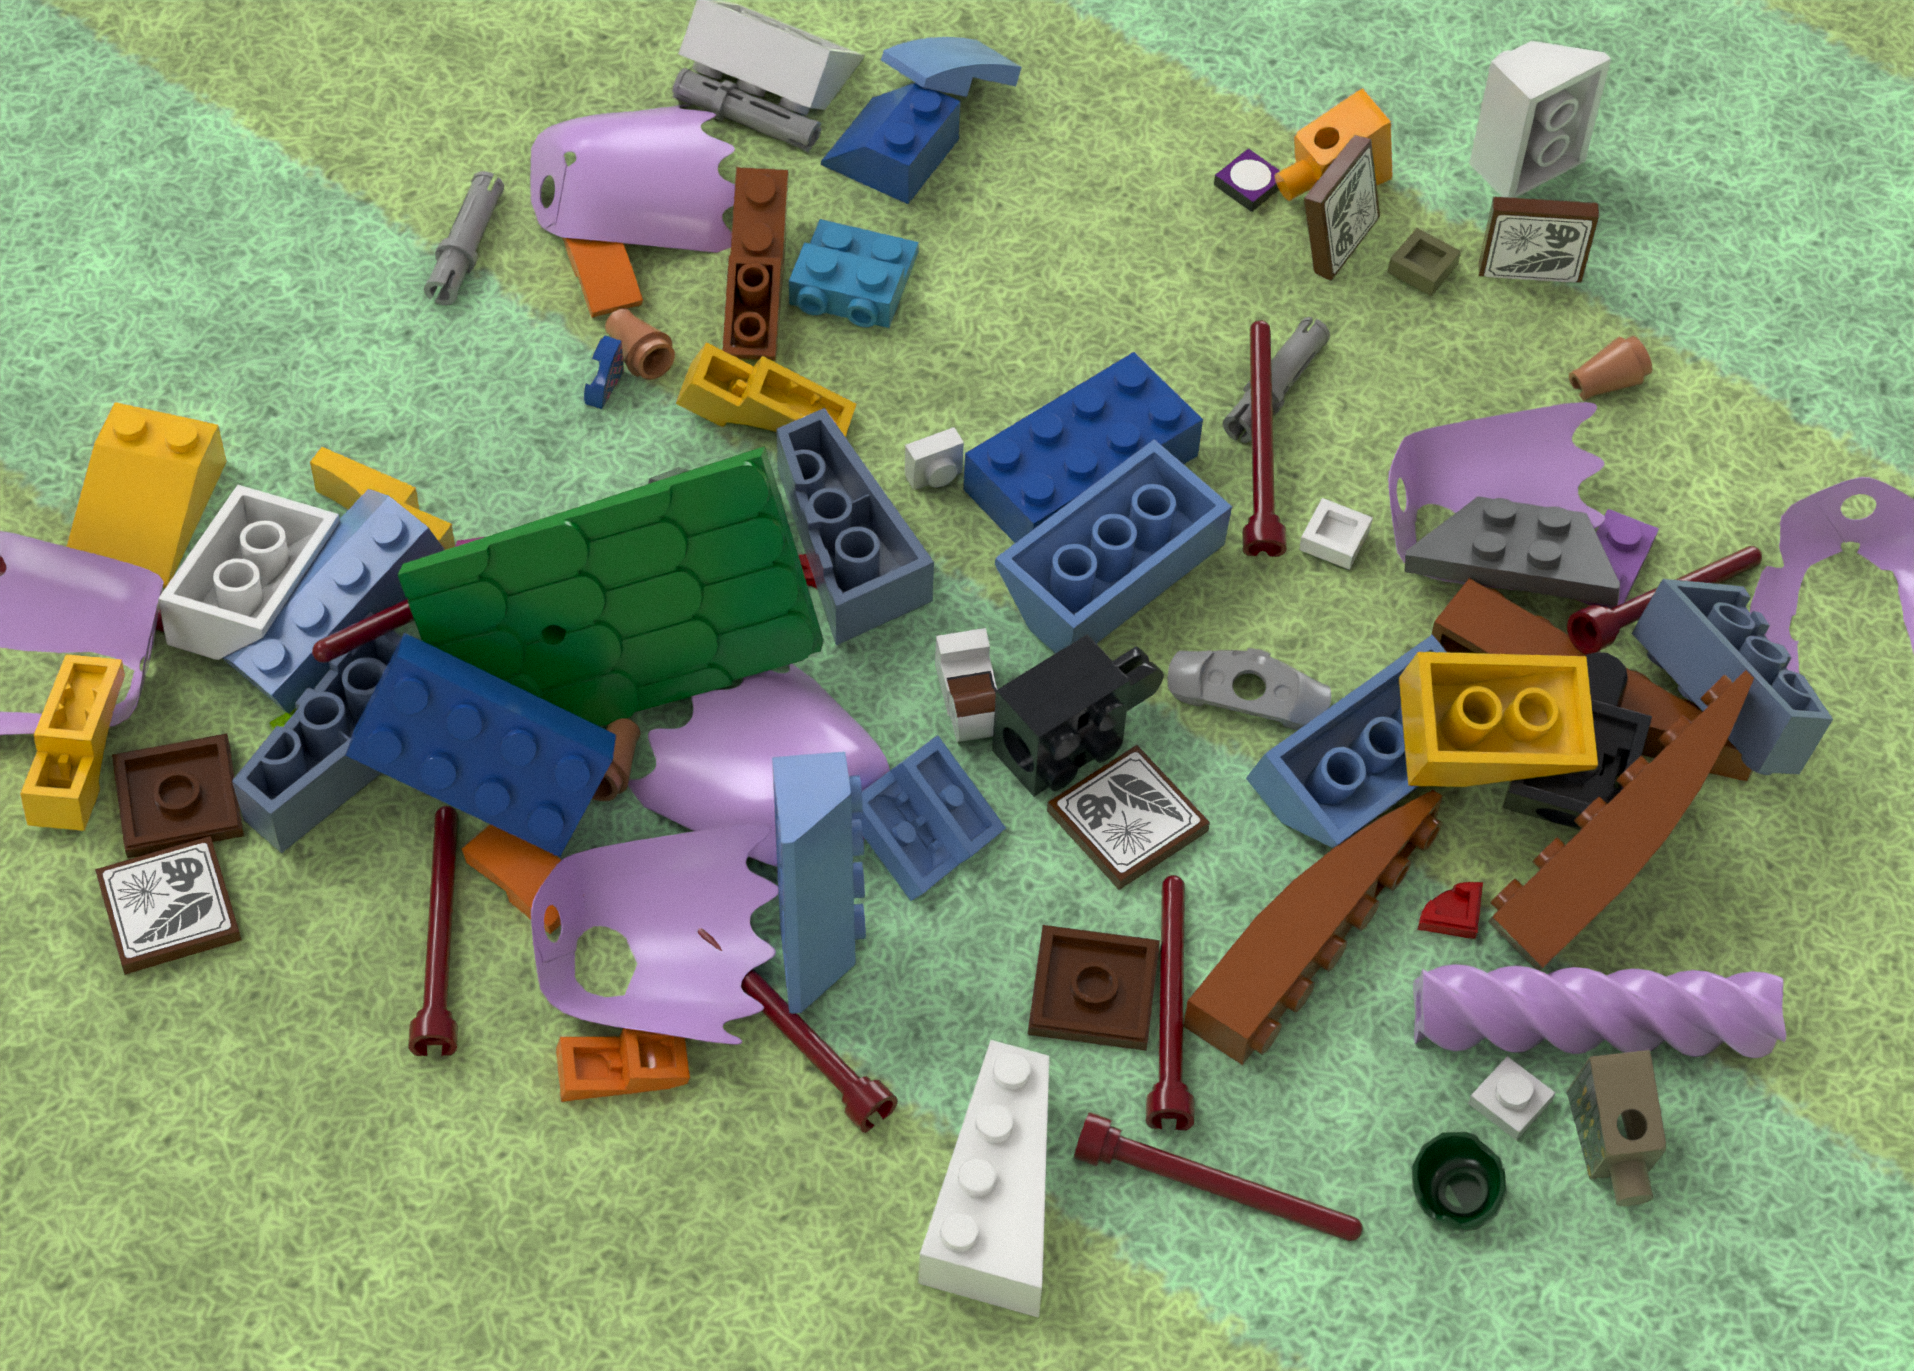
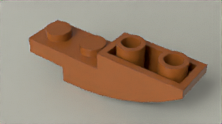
[722,167,789,360]

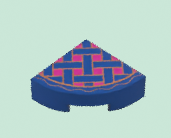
[584,335,624,409]

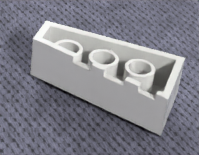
[919,1040,1049,1318]

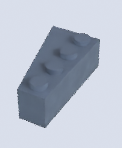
[777,408,934,645]
[1632,579,1833,775]

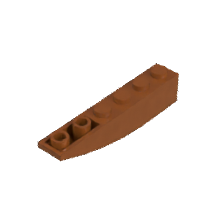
[1431,578,1753,781]
[1488,670,1754,971]
[1183,790,1442,1065]

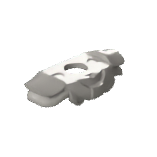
[1168,648,1331,730]

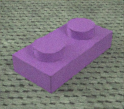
[1575,509,1659,609]

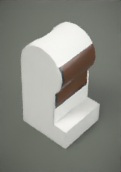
[935,628,997,742]

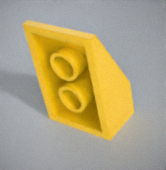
[66,402,227,588]
[1399,652,1598,787]

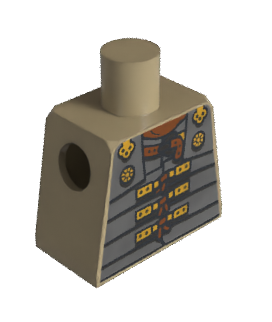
[1567,1050,1666,1207]

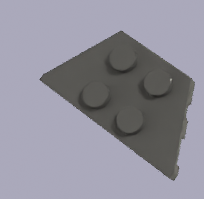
[1404,496,1620,606]

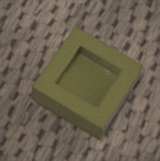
[1387,228,1461,296]

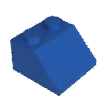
[821,82,960,204]

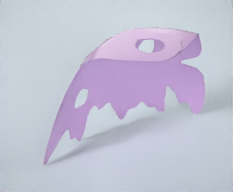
[1750,477,1914,674]

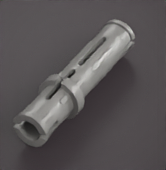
[672,68,821,153]
[424,171,504,305]
[1223,317,1330,443]

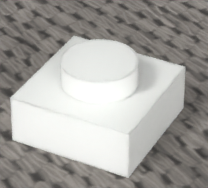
[905,427,964,490]
[1299,498,1373,570]
[1468,1056,1555,1140]

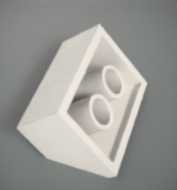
[679,0,865,115]
[1469,41,1611,198]
[158,485,340,660]

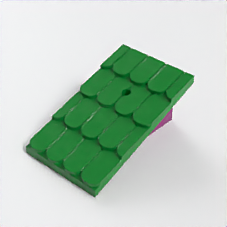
[397,446,824,727]

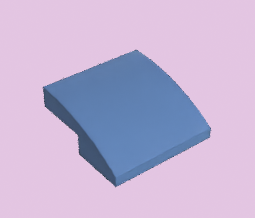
[881,37,1022,97]
[852,735,1006,901]

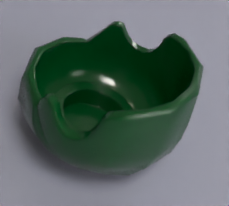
[1412,1132,1507,1232]

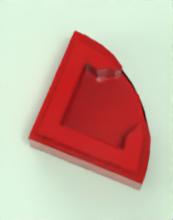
[1417,882,1483,939]

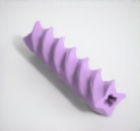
[1413,964,1786,1058]

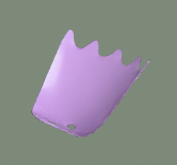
[530,104,735,253]
[1388,402,1605,590]
[0,531,164,735]
[628,664,890,867]
[531,824,778,1045]

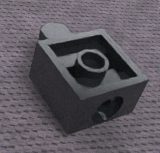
[992,634,1164,797]
[1502,652,1652,830]

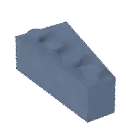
[232,611,402,853]

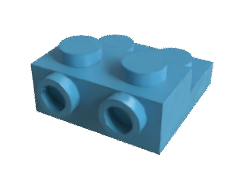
[789,219,919,328]

